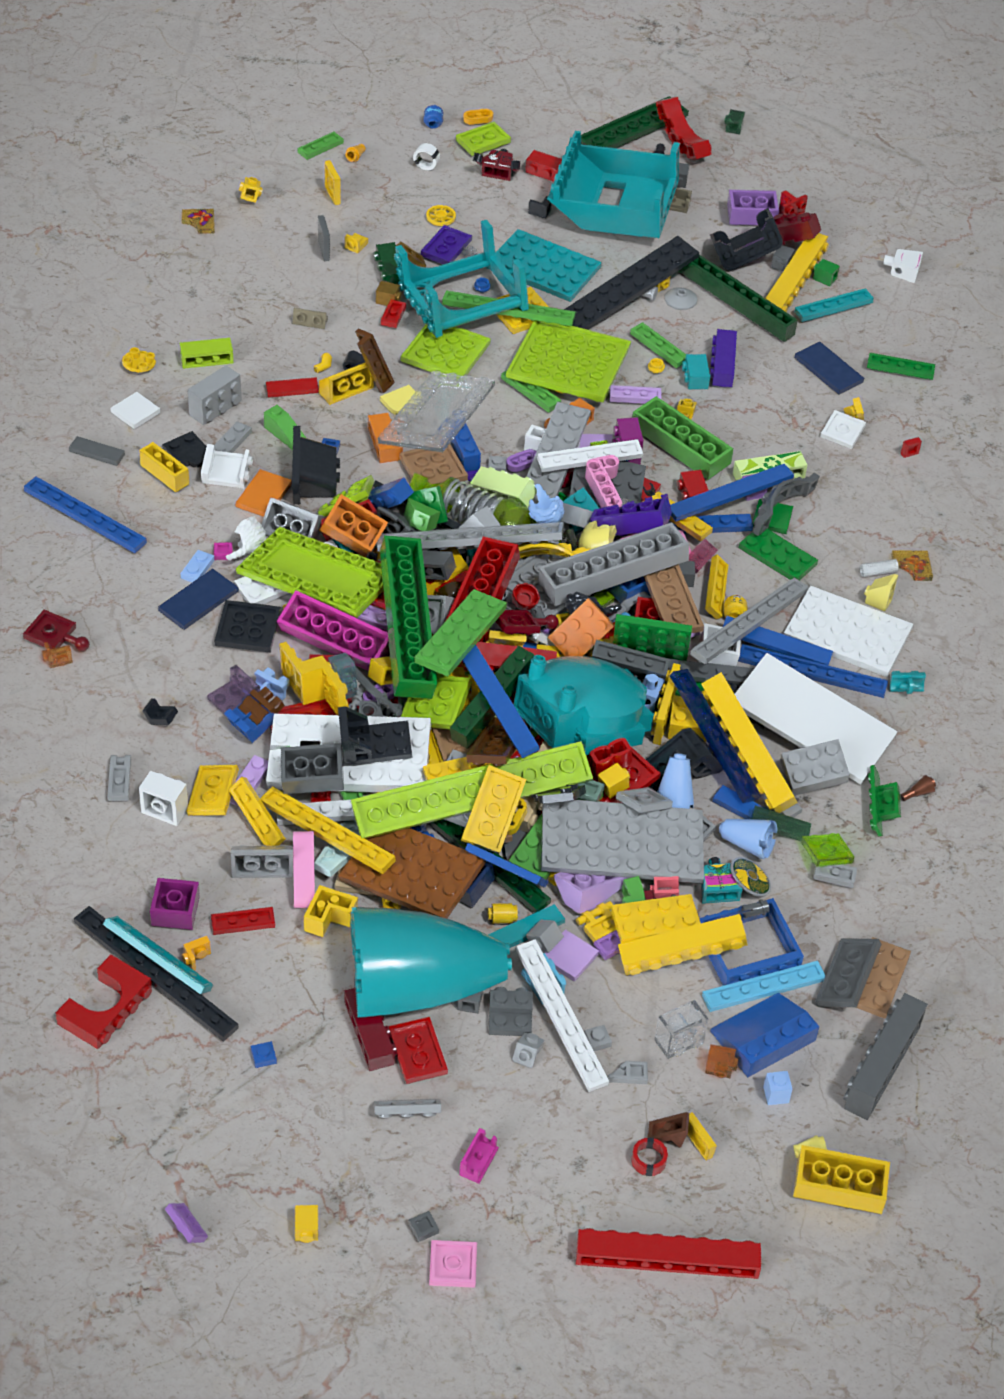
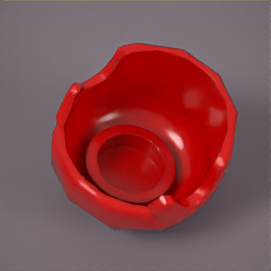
[511,583,540,611]

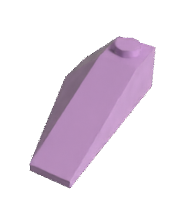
[554,872,628,913]

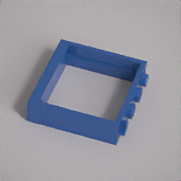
[699,898,804,986]

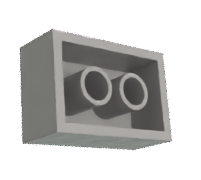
[188,365,242,425]
[780,739,850,796]

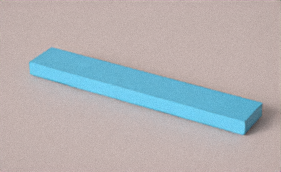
[702,961,826,1012]

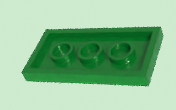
[738,529,818,581]

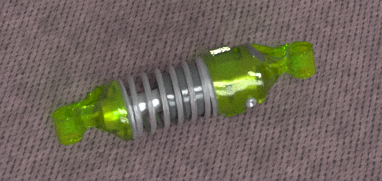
[409,473,564,543]

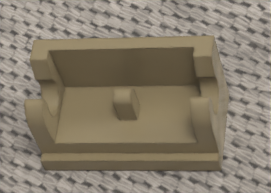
[669,188,692,213]

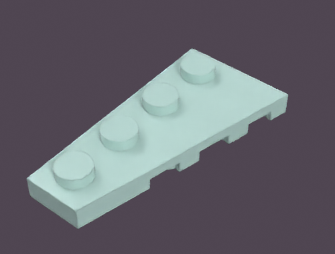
[314,820,360,877]

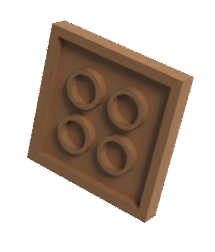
[399,441,468,490]

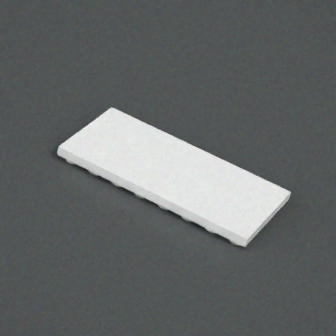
[735,653,897,784]

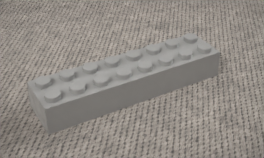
[538,522,689,606]

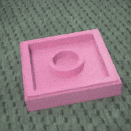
[429,1240,477,1288]

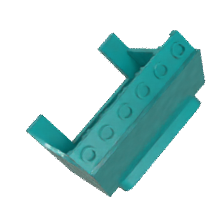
[547,131,680,239]

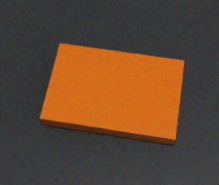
[236,469,292,517]

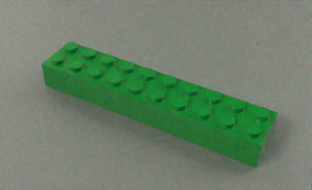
[380,535,437,699]

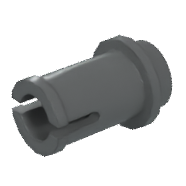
[530,606,547,630]
[742,899,769,918]

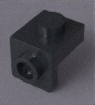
[143,698,178,725]

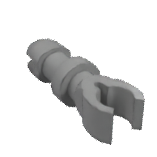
[349,684,366,711]

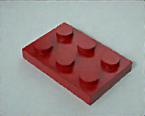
[389,1017,448,1084]

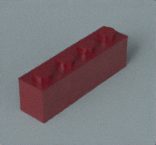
[344,988,397,1072]

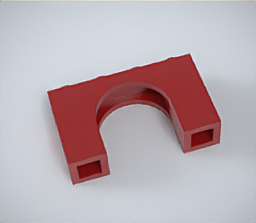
[56,954,152,1049]

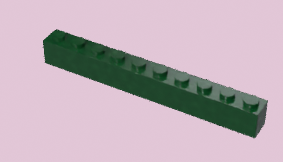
[679,255,798,342]

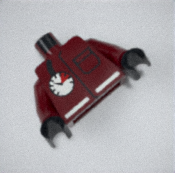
[473,148,521,181]

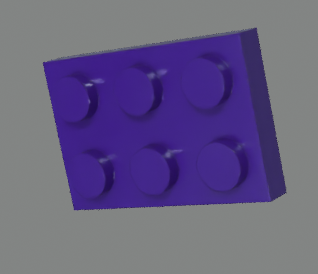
[421,225,472,265]

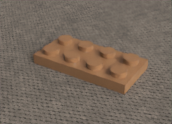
[857,937,911,1018]

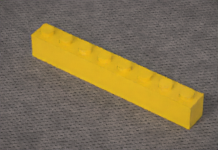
[766,233,829,312]
[701,672,798,814]

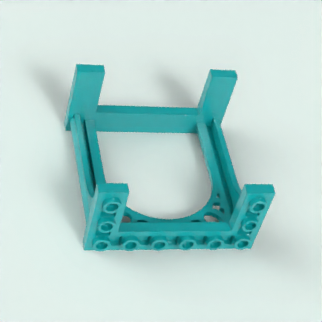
[394,219,529,338]

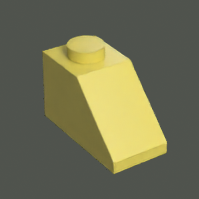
[864,574,898,612]

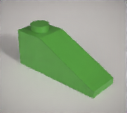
[264,405,306,450]

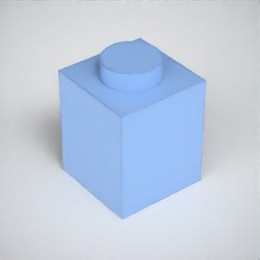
[763,1071,793,1105]

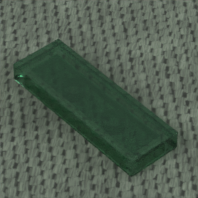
[751,806,812,843]

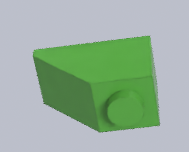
[404,498,440,531]

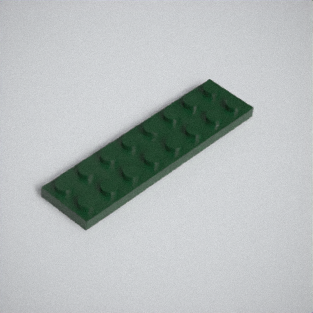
[581,96,689,148]

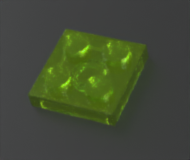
[801,833,855,867]

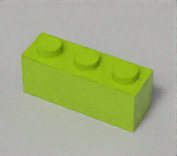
[180,337,234,369]

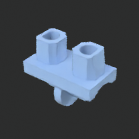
[254,667,290,700]

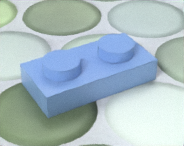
[180,550,215,582]

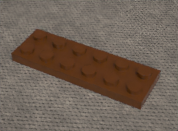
[466,717,531,766]

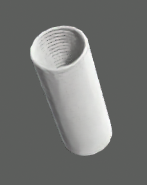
[860,559,899,577]

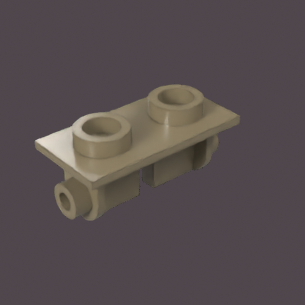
[292,308,328,329]

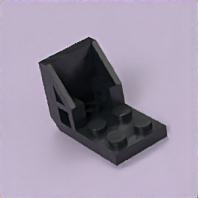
[338,706,412,765]
[646,728,725,792]

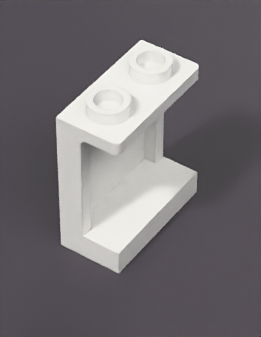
[201,444,253,488]

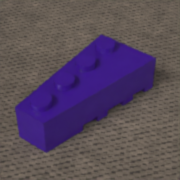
[590,494,672,536]

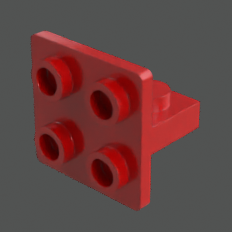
[779,190,808,215]

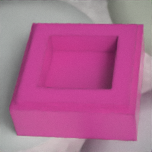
[214,542,233,560]

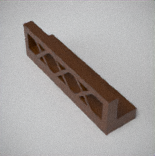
[355,328,395,394]

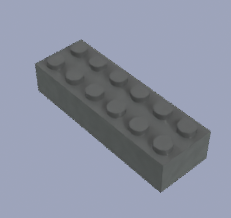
[844,993,928,1121]

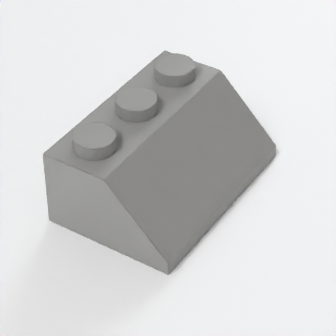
[261,497,326,540]
[231,845,294,878]

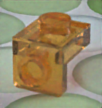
[42,642,73,669]

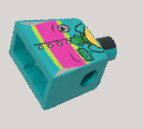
[701,857,742,904]

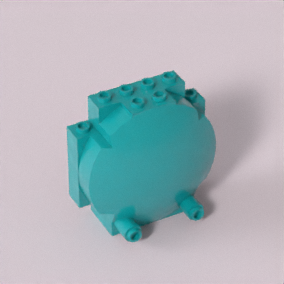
[513,655,654,755]

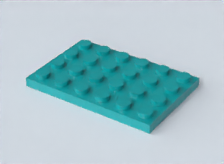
[486,229,602,302]

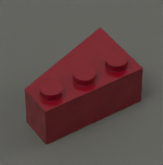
[774,212,821,245]

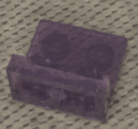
[207,665,260,714]

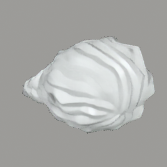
[226,516,266,561]

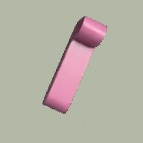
[585,455,622,508]
[293,831,315,908]

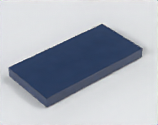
[794,341,864,395]
[158,568,239,630]

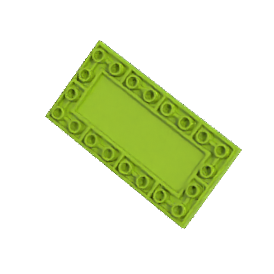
[236,527,384,618]

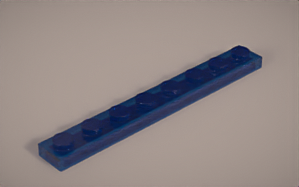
[670,669,761,803]

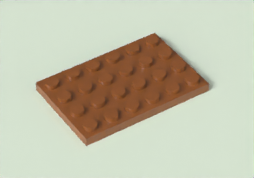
[338,828,486,919]

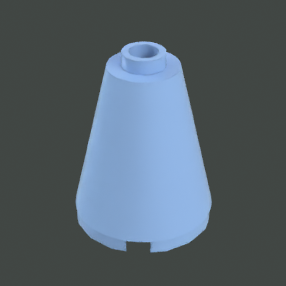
[657,753,694,809]
[719,819,777,859]

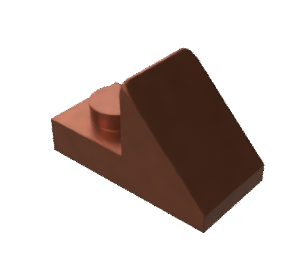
[648,1112,689,1148]

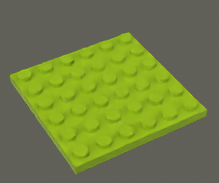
[506,320,631,403]

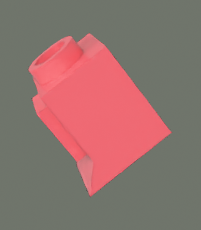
[650,876,679,899]

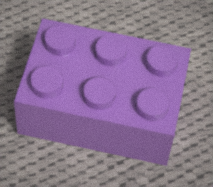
[727,190,779,226]

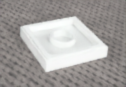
[111,392,160,429]
[820,410,866,449]

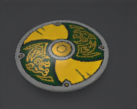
[730,857,771,897]

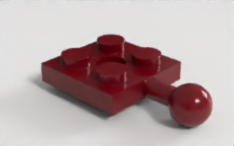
[23,609,90,652]
[495,610,559,635]

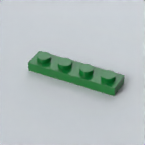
[867,353,936,380]

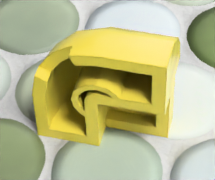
[578,521,617,550]

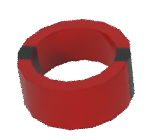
[631,1137,668,1176]

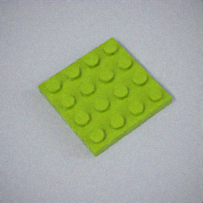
[401,324,491,383]

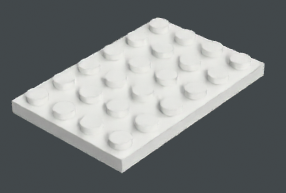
[784,586,913,677]

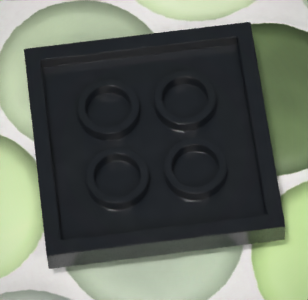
[214,600,281,653]

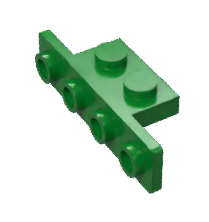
[868,765,901,837]

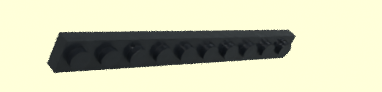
[74,906,239,1042]

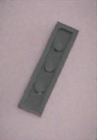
[592,640,670,679]

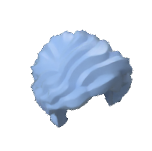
[529,484,564,523]

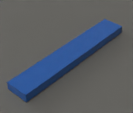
[723,616,833,666]

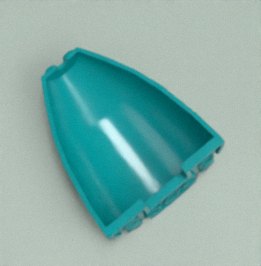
[350,907,512,1017]

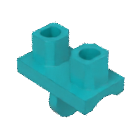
[889,671,926,694]

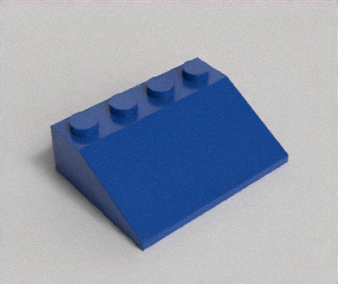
[710,993,820,1078]

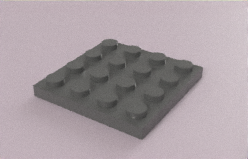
[569,461,646,508]

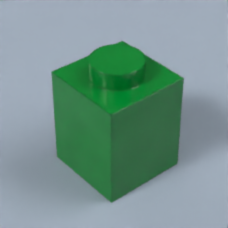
[813,259,840,287]

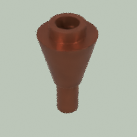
[901,775,936,801]

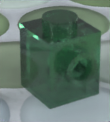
[724,109,745,135]

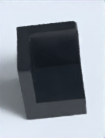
[528,196,552,219]

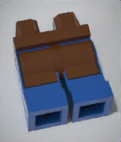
[224,686,285,743]

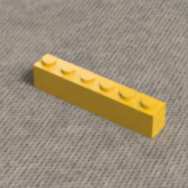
[618,914,748,976]

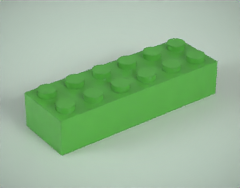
[632,396,734,480]

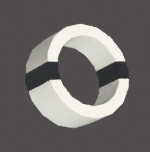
[413,143,440,170]

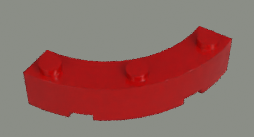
[655,97,712,159]

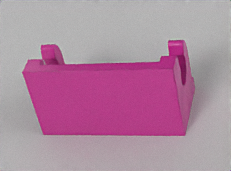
[459,1128,499,1184]

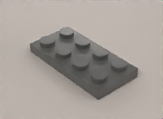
[816,938,882,1008]

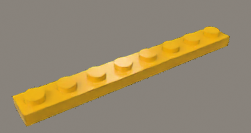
[260,786,396,874]

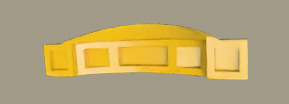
[518,541,590,559]

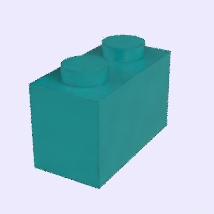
[682,354,710,390]

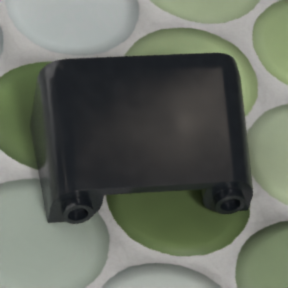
[710,208,783,270]

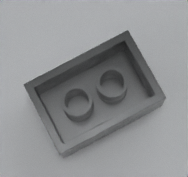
[281,743,344,794]

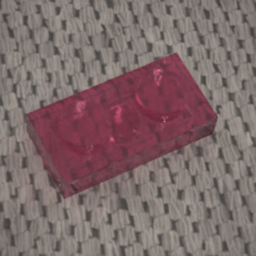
[689,538,718,574]

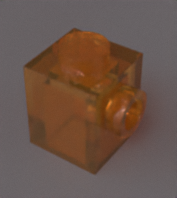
[705,1044,739,1079]

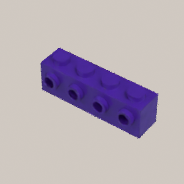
[710,329,737,388]

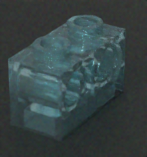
[328,652,357,699]

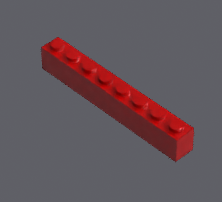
[576,1228,761,1279]

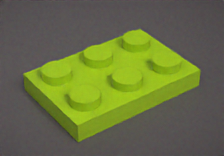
[456,122,511,156]

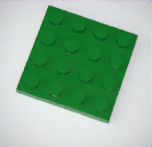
[613,614,692,661]

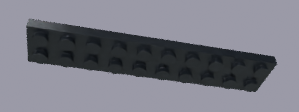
[564,235,700,330]

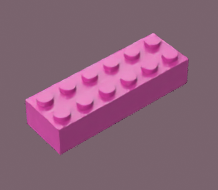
[277,591,390,671]

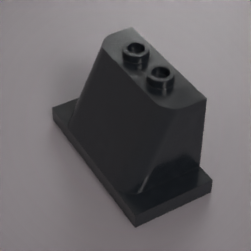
[292,426,340,504]

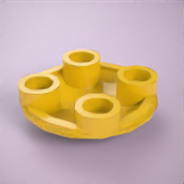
[122,347,156,373]

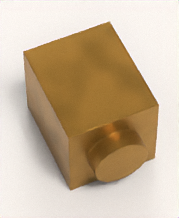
[376,281,402,306]

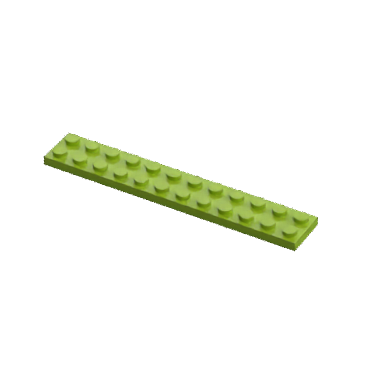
[350,741,593,839]

